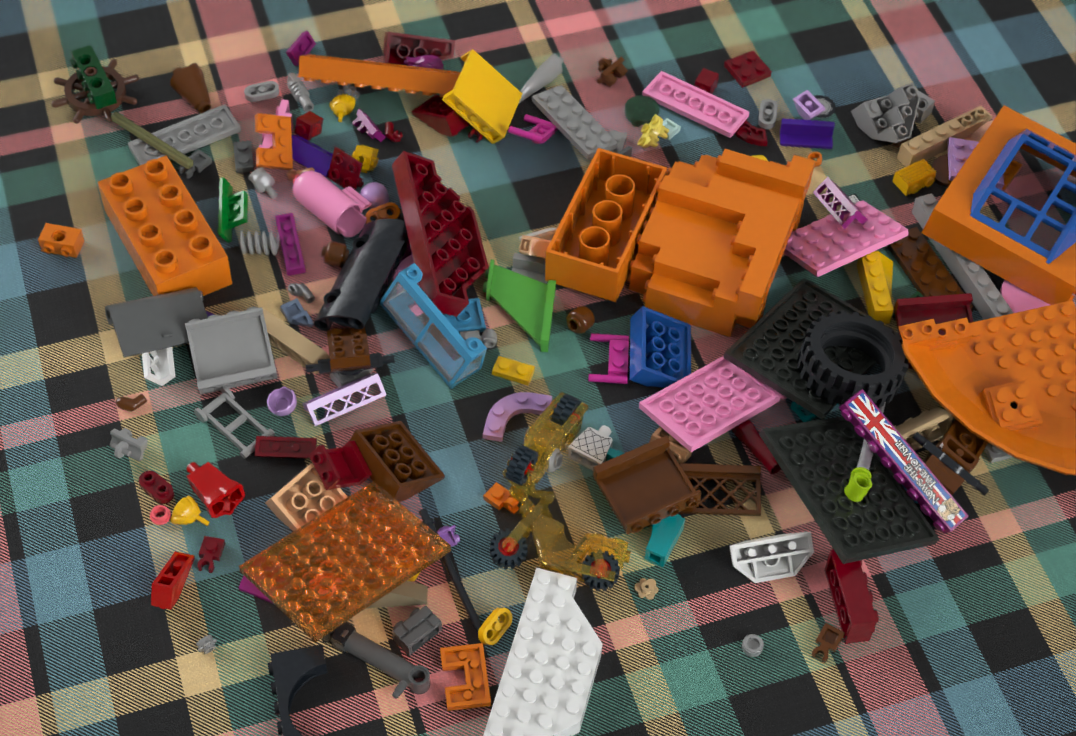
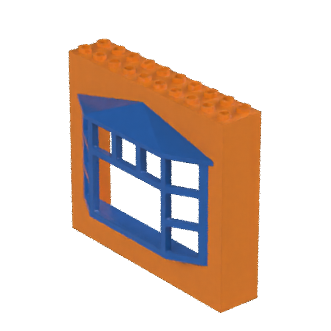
[922,105,1076,305]

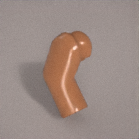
[287,167,315,182]

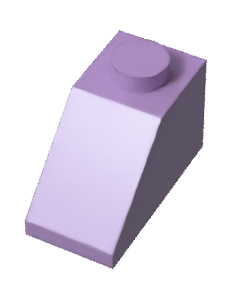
[793,90,825,120]

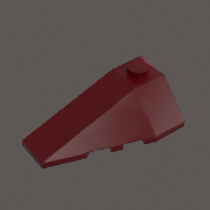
[383,32,455,66]

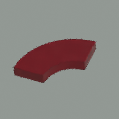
[734,119,768,146]

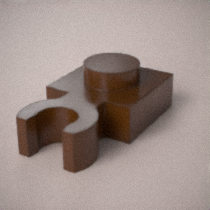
[812,623,845,664]

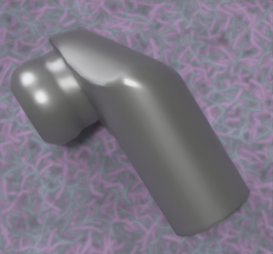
[288,283,315,303]

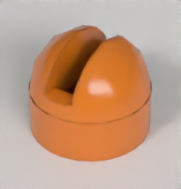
[808,152,822,167]

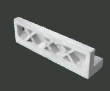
[142,347,176,386]

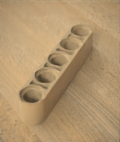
[263,309,330,374]

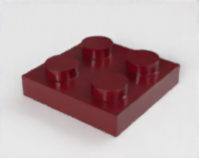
[724,50,772,88]

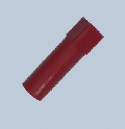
[731,419,781,475]

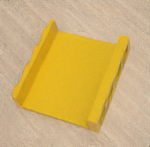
[442,49,522,144]

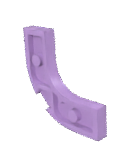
[483,392,552,442]

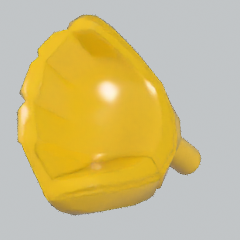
[329,94,356,123]
[170,495,210,526]

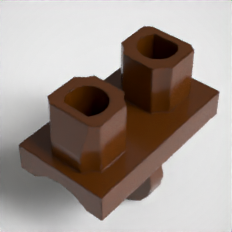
[596,56,628,87]

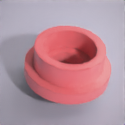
[150,505,171,525]

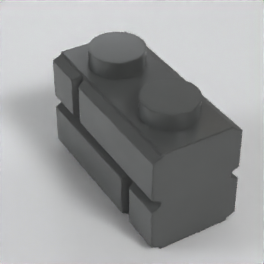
[392,606,442,656]

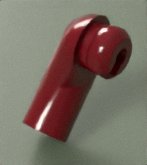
[385,121,403,143]

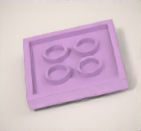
[947,137,1004,189]

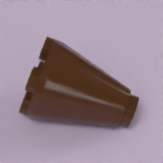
[170,63,211,113]

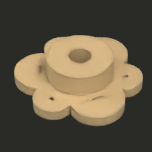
[634,578,659,600]

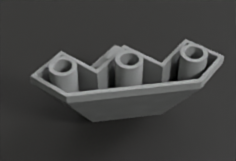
[851,83,920,143]

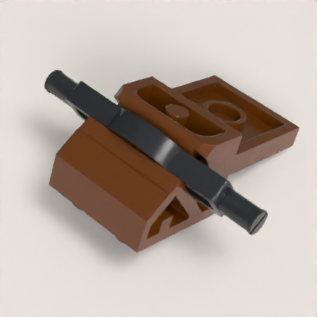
[305,326,395,376]
[912,418,990,496]

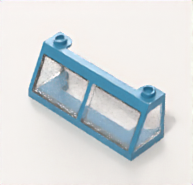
[380,263,487,389]

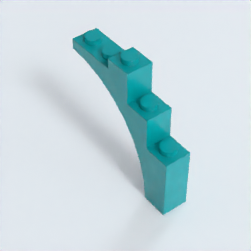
[606,448,685,567]

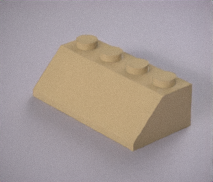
[894,408,953,451]

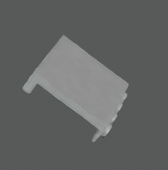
[185,307,278,395]

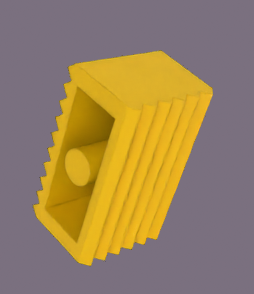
[892,159,936,196]

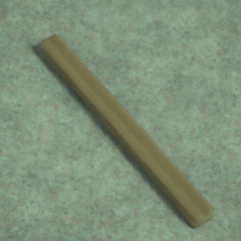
[111,112,194,169]

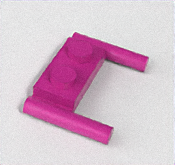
[508,114,558,144]
[588,333,629,384]

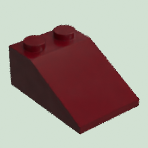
[411,94,470,137]

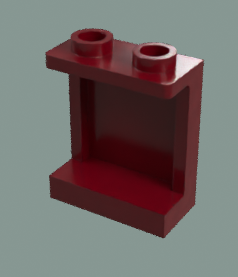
[309,440,372,490]

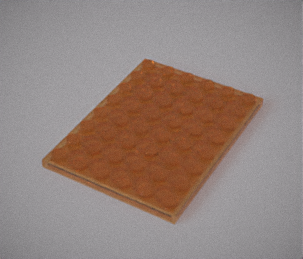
[239,481,451,642]

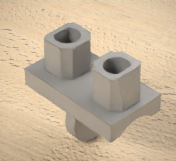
[110,428,148,462]

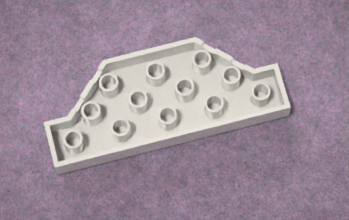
[483,568,603,736]

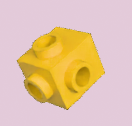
[352,145,379,173]

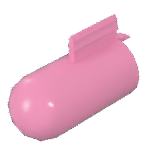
[293,170,372,238]

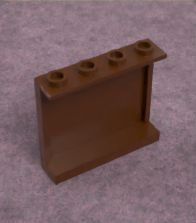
[593,435,701,535]

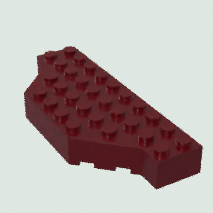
[392,151,489,317]

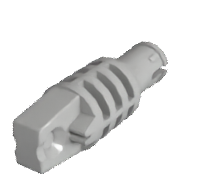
[287,73,314,112]

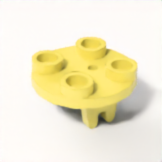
[637,114,669,148]

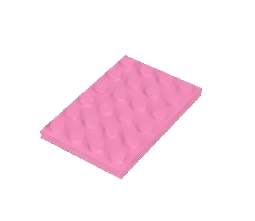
[784,200,908,277]
[639,356,780,452]

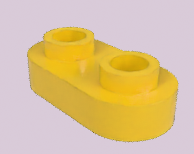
[478,607,513,645]

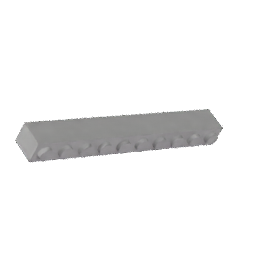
[912,193,1013,320]

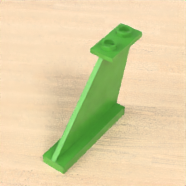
[483,259,556,352]

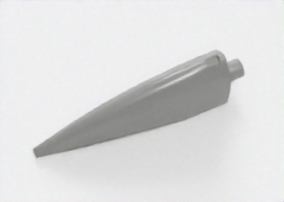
[518,54,564,104]

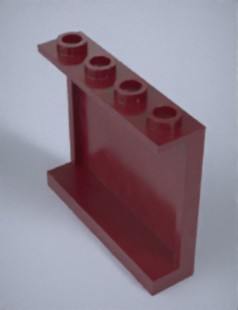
[893,293,974,370]

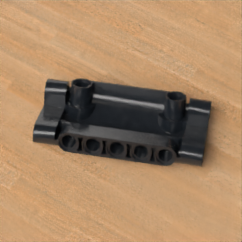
[314,219,409,331]

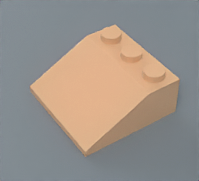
[265,463,355,546]

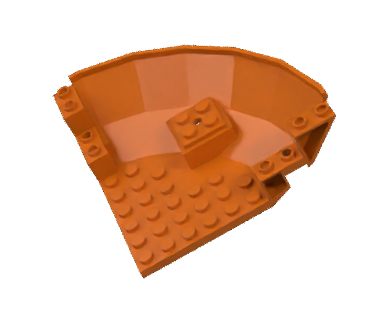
[898,300,1076,475]

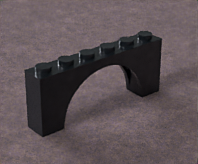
[268,644,327,736]

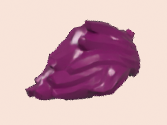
[404,55,444,70]

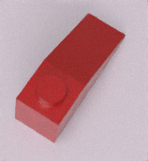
[151,551,195,610]

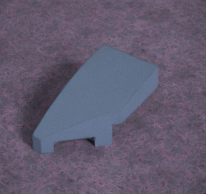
[280,298,314,327]

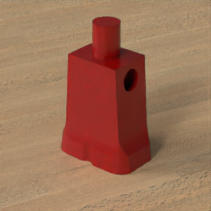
[186,461,245,518]

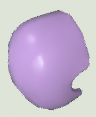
[360,182,389,209]
[267,386,297,417]

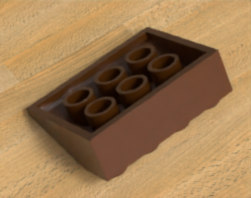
[350,421,445,504]

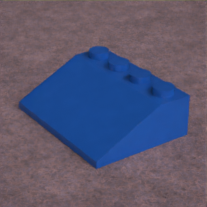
[630,306,691,387]

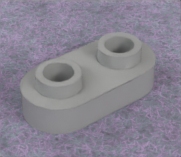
[244,81,279,102]
[758,99,778,129]

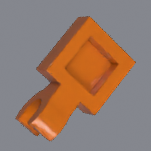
[483,482,519,514]

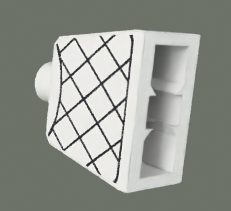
[568,425,613,471]

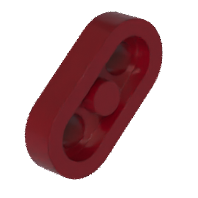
[139,471,174,504]

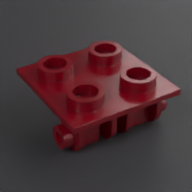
[327,146,364,190]

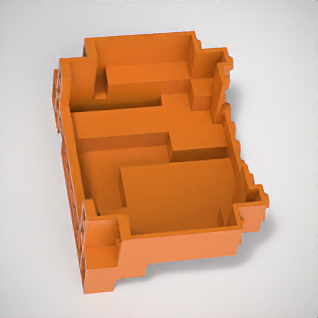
[627,149,815,337]

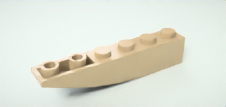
[897,106,992,167]

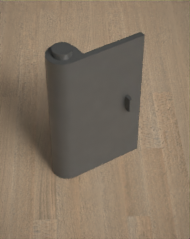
[105,287,208,358]

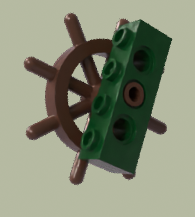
[51,45,139,124]

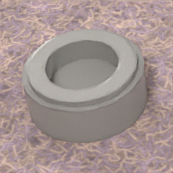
[742,634,764,657]

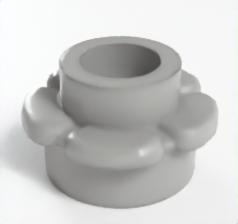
[196,635,217,654]

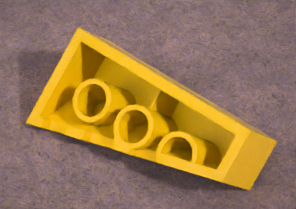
[856,251,894,324]

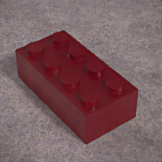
[824,549,879,644]

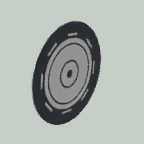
[814,95,836,118]

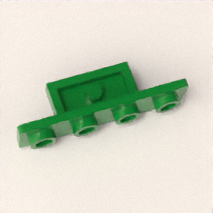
[217,177,248,243]

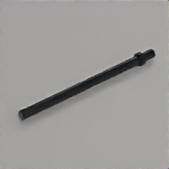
[419,508,482,634]

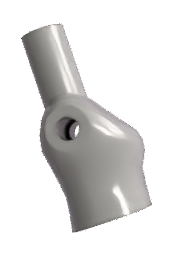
[248,167,278,199]

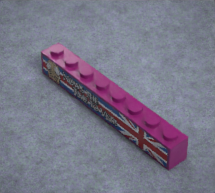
[839,389,968,534]

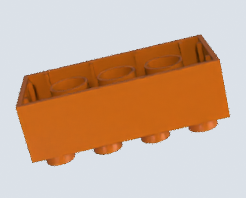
[545,148,667,302]
[97,155,232,296]

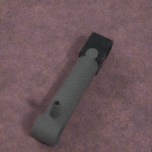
[317,614,430,699]

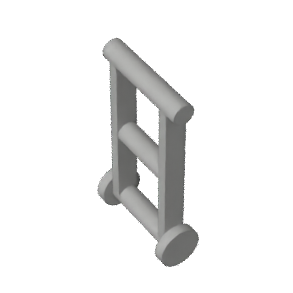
[194,387,275,459]

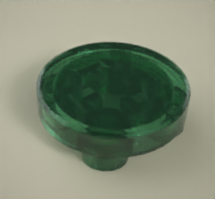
[624,96,659,127]

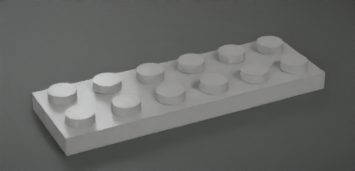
[532,85,618,160]
[128,104,241,165]

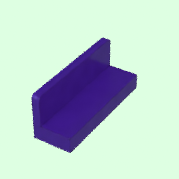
[779,118,835,149]
[292,135,333,177]

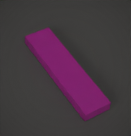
[275,213,306,276]

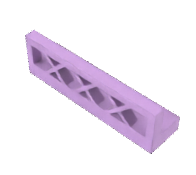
[302,373,386,426]

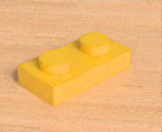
[492,356,535,386]

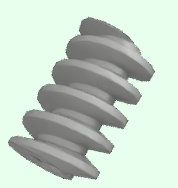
[240,231,280,255]

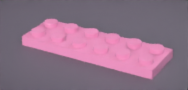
[642,71,749,138]

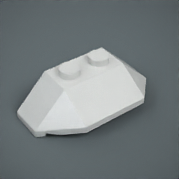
[730,531,814,583]

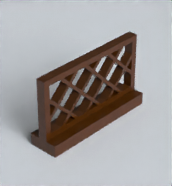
[679,463,761,516]

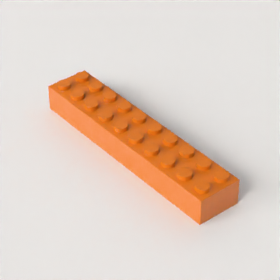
[298,54,461,97]

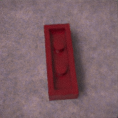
[255,436,317,459]

